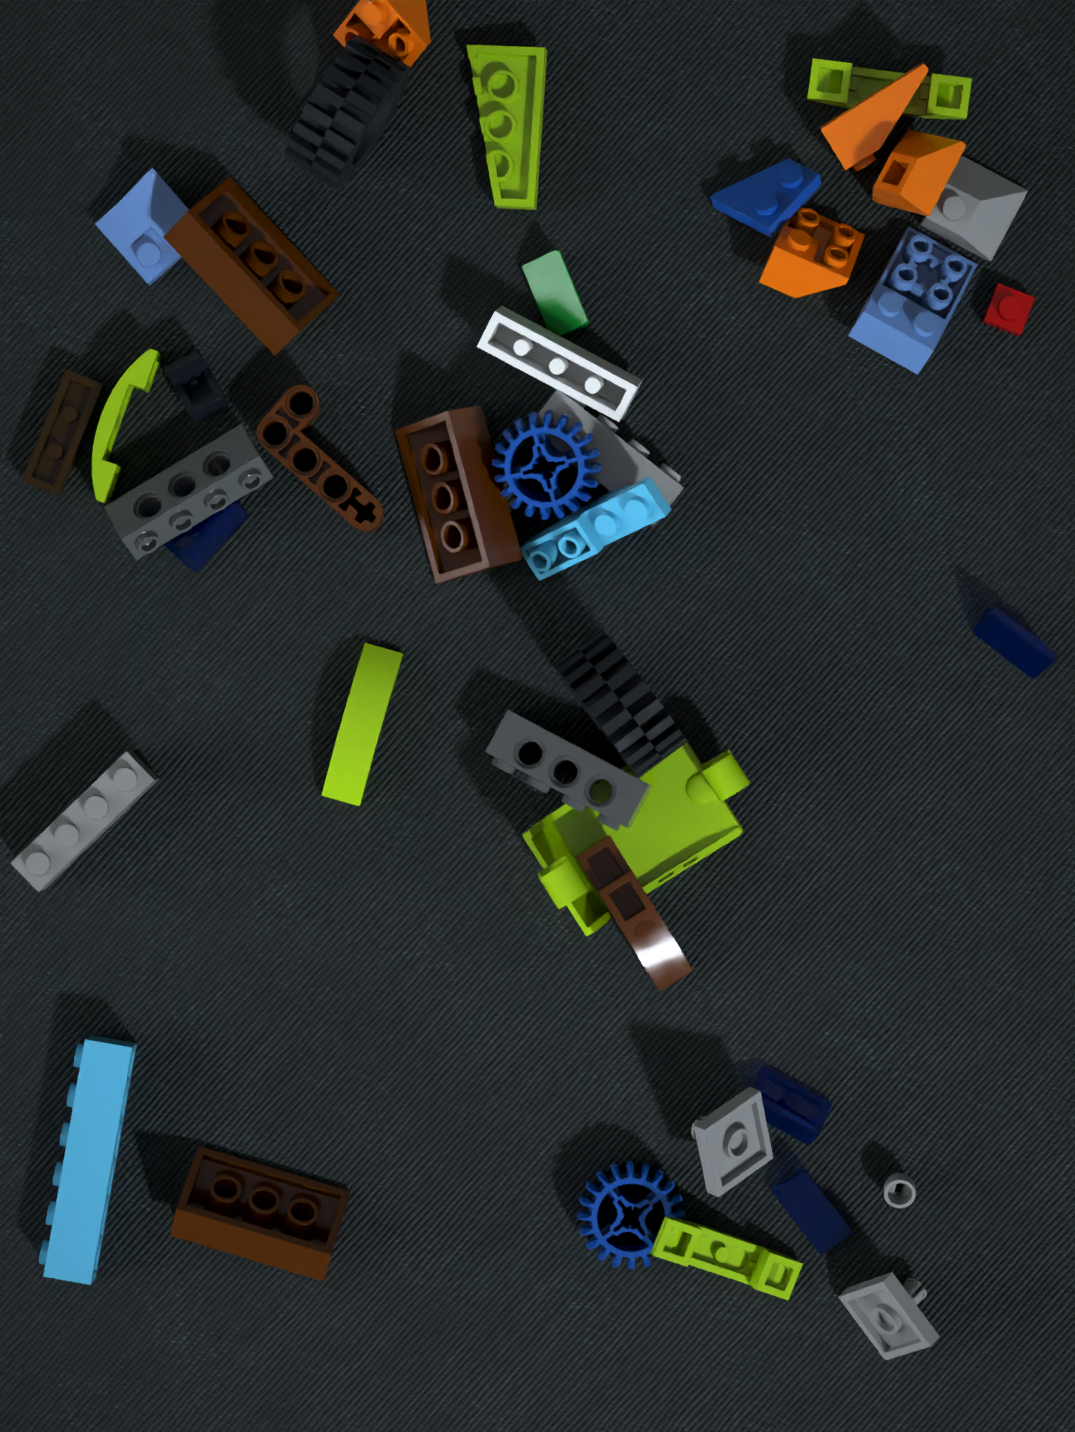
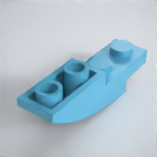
[520,476,672,581]

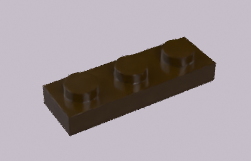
[21,370,105,497]

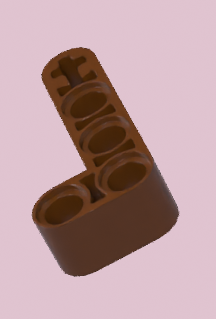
[256,385,385,533]

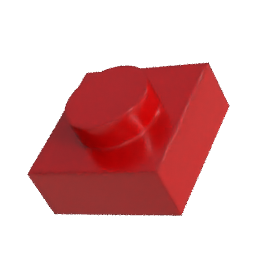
[982,283,1035,336]

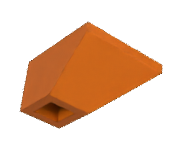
[333,0,431,67]
[872,129,966,217]
[759,207,865,298]

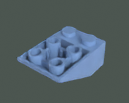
[848,226,978,375]

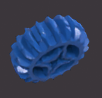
[492,410,602,520]
[577,1160,685,1269]

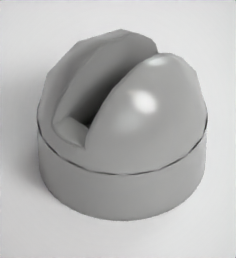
[884,1173,916,1208]

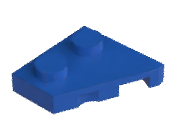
[710,158,822,238]

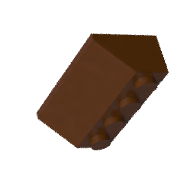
[163,177,340,356]
[395,405,523,584]
[170,1146,351,1281]

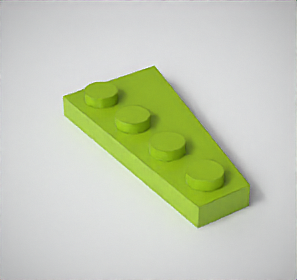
[466,45,547,210]

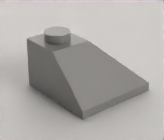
[920,155,1028,262]

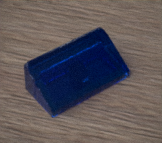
[163,501,248,572]
[972,607,1058,678]
[751,1065,832,1145]
[771,1167,853,1254]

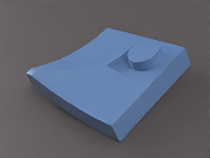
[95,168,189,286]

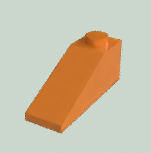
[820,62,929,172]

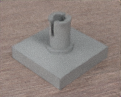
[691,1087,773,1197]
[838,1272,940,1361]

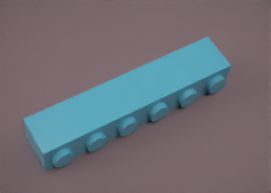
[39,1035,137,1285]

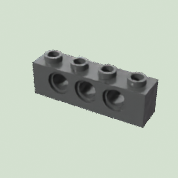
[104,424,274,560]
[485,710,652,831]

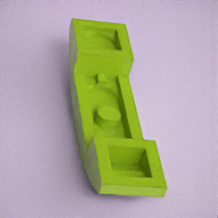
[807,58,972,120]
[92,349,162,504]
[321,643,403,806]
[650,1216,803,1300]

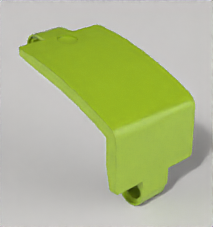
[522,734,751,936]

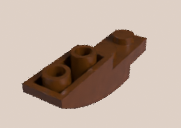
[576,835,693,992]

